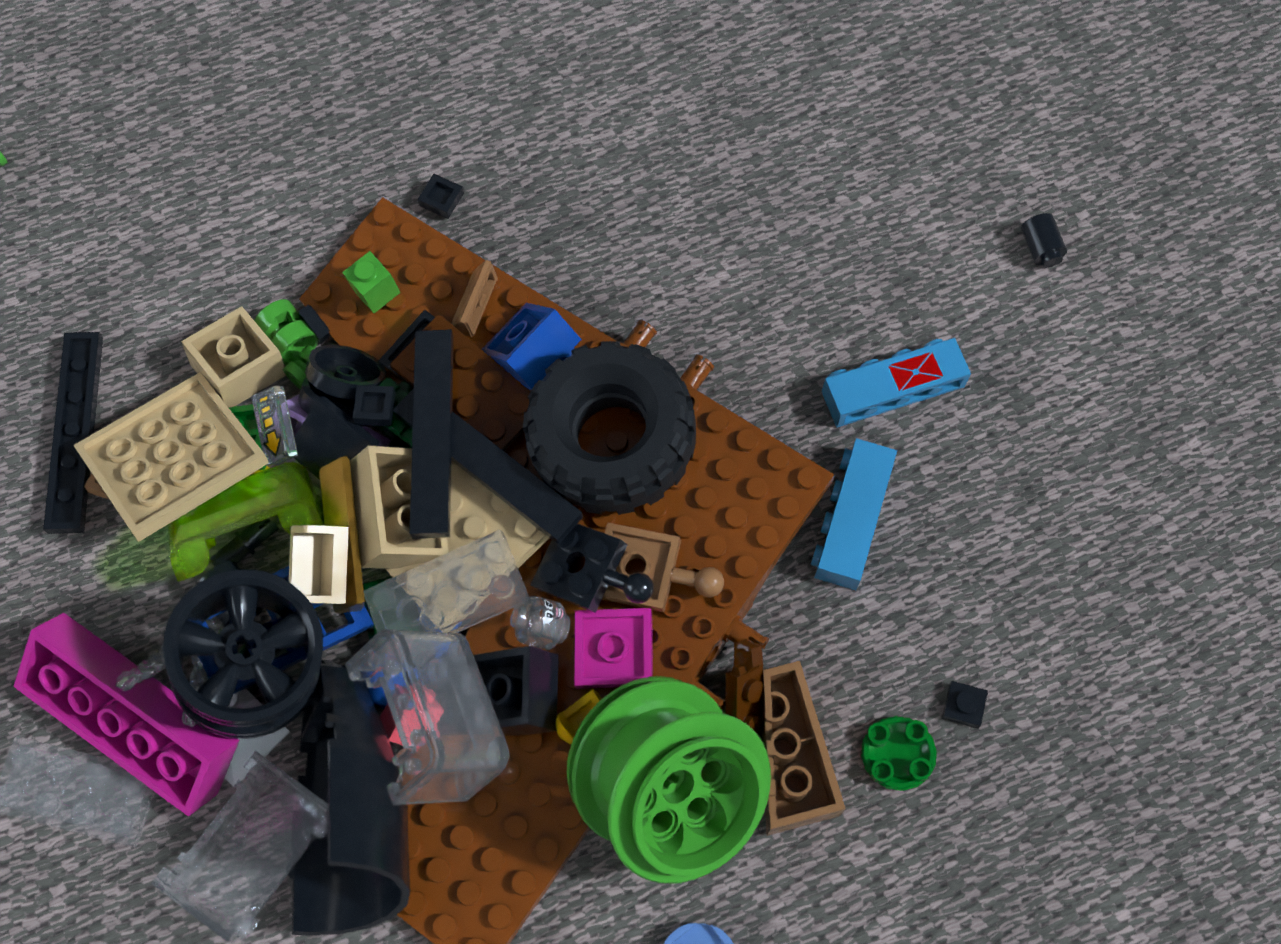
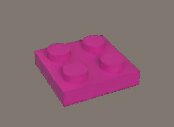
[574,608,653,689]

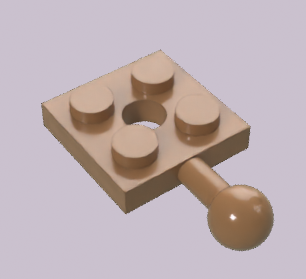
[602,522,724,612]

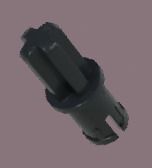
[210,512,279,566]

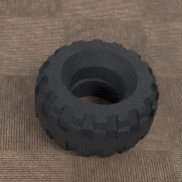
[523,341,696,515]

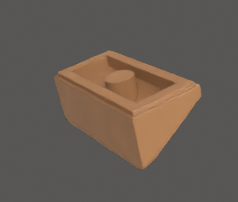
[451,260,498,338]

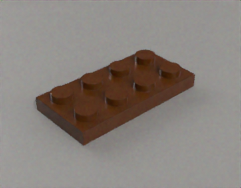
[390,314,531,452]

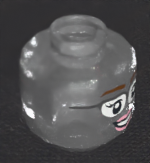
[510,596,570,650]

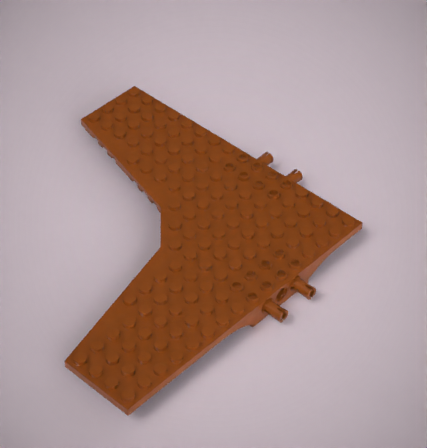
[299,197,834,944]

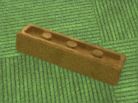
[319,456,365,613]

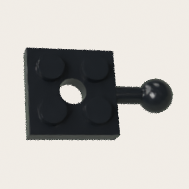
[530,524,654,613]

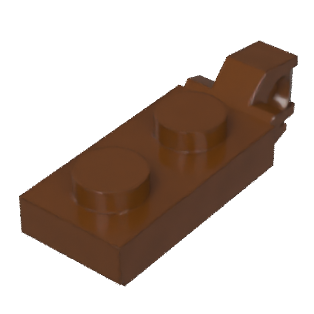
[725,639,763,737]

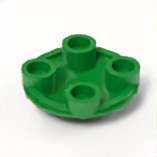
[861,716,937,791]

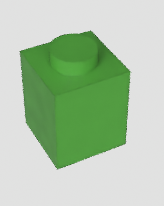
[342,251,401,314]

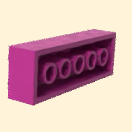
[13,613,240,817]

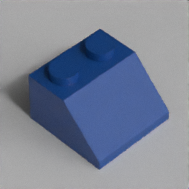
[482,303,582,390]

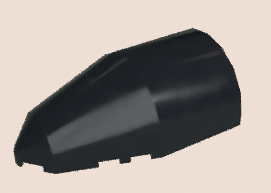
[292,660,410,936]

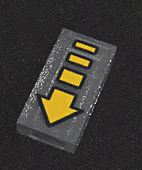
[251,386,298,466]

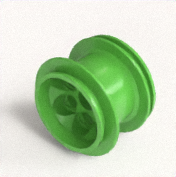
[567,676,771,884]

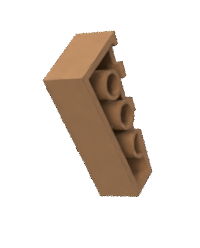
[762,661,846,836]

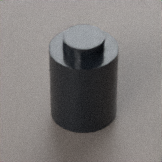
[1021,213,1067,268]

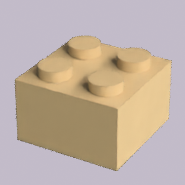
[181,306,286,407]

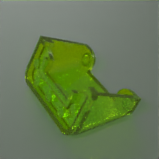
[168,462,325,582]

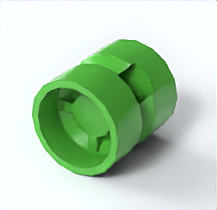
[254,299,318,365]

